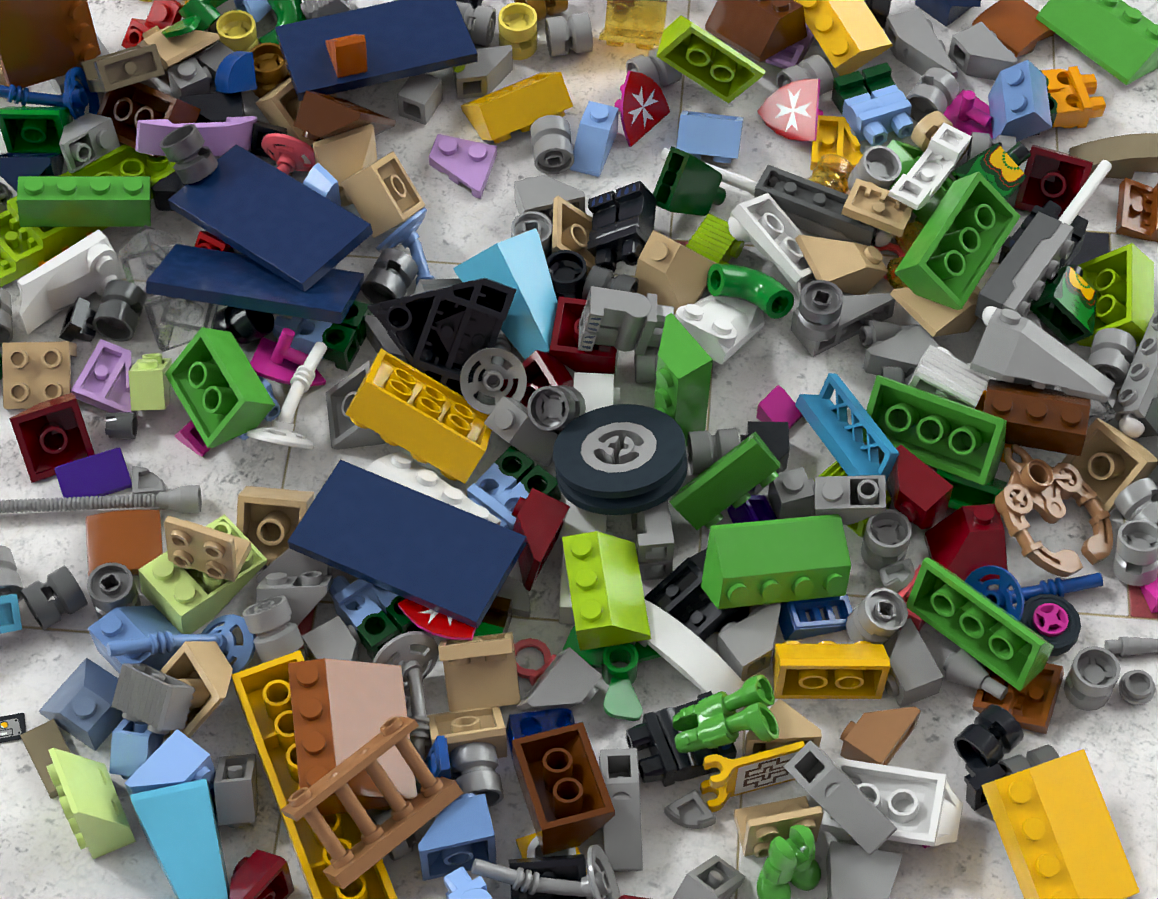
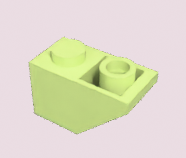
[128,353,172,411]

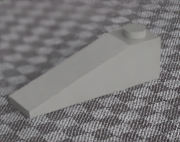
[970,308,1115,403]

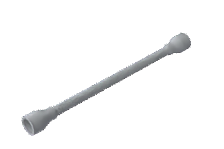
[0,485,202,513]

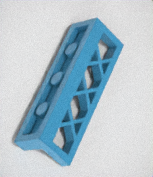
[795,373,900,481]

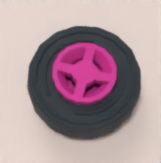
[1020,594,1081,656]

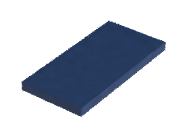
[275,0,478,101]
[168,144,373,292]
[146,244,364,324]
[287,459,527,629]

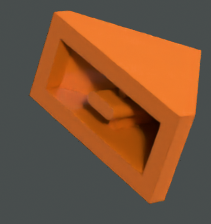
[325,34,368,78]

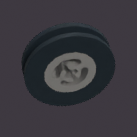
[553,404,688,515]

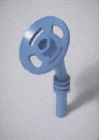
[376,207,435,287]
[107,614,256,681]

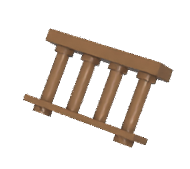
[281,716,463,889]

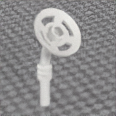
[247,342,327,449]

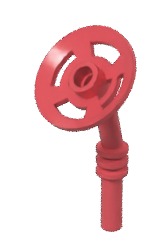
[261,133,315,175]

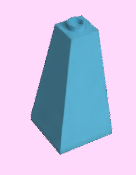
[453,228,558,360]
[130,778,230,899]

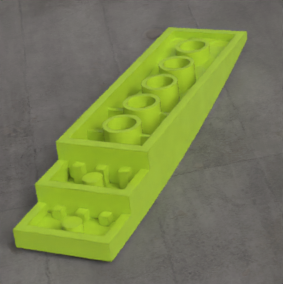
[0,144,176,288]

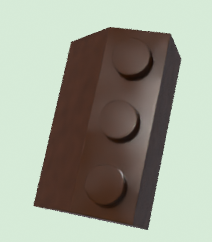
[705,0,807,63]
[96,82,201,158]
[293,90,396,142]
[983,379,1091,456]
[512,722,615,855]

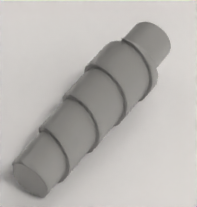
[1104,636,1158,657]

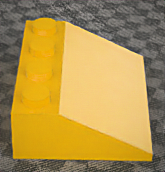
[345,348,492,484]
[981,749,1140,899]

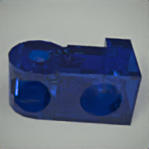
[506,708,575,760]

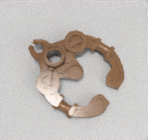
[995,444,1113,578]

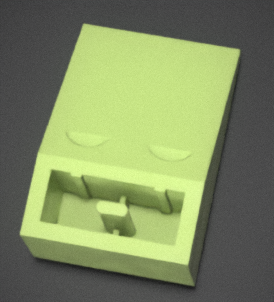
[138,514,267,634]
[46,748,136,859]

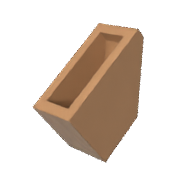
[840,707,921,765]

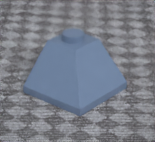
[39,658,124,751]

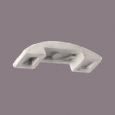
[888,123,972,210]
[637,600,744,695]

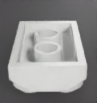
[728,193,816,299]
[17,229,122,335]
[675,293,765,365]
[822,758,963,846]

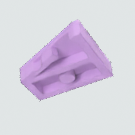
[429,134,497,199]
[71,339,133,413]

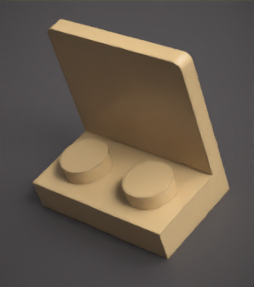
[841,178,914,241]
[2,341,77,409]
[164,516,251,582]
[438,632,521,712]
[733,796,823,857]

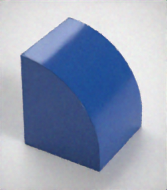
[215,51,257,93]

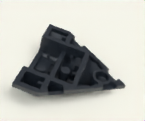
[367,278,517,399]

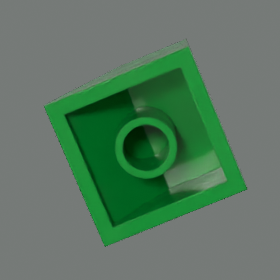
[0,106,73,153]

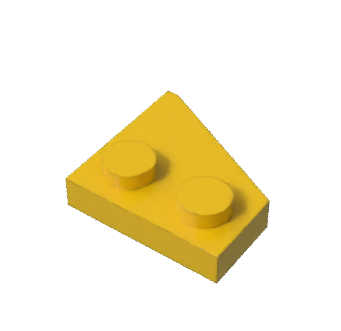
[810,115,863,173]

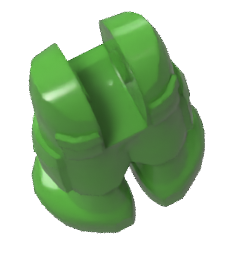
[673,674,779,753]
[756,825,821,899]

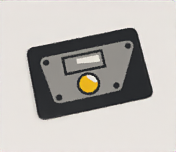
[0,713,26,743]

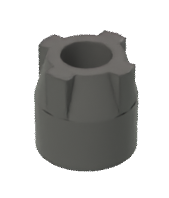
[105,412,138,439]

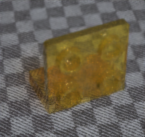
[599,0,668,50]

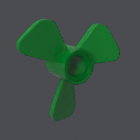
[161,0,228,38]
[562,626,662,721]

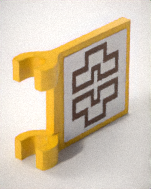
[700,741,805,812]

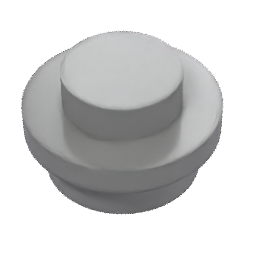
[1118,670,1156,705]

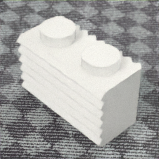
[908,345,990,408]

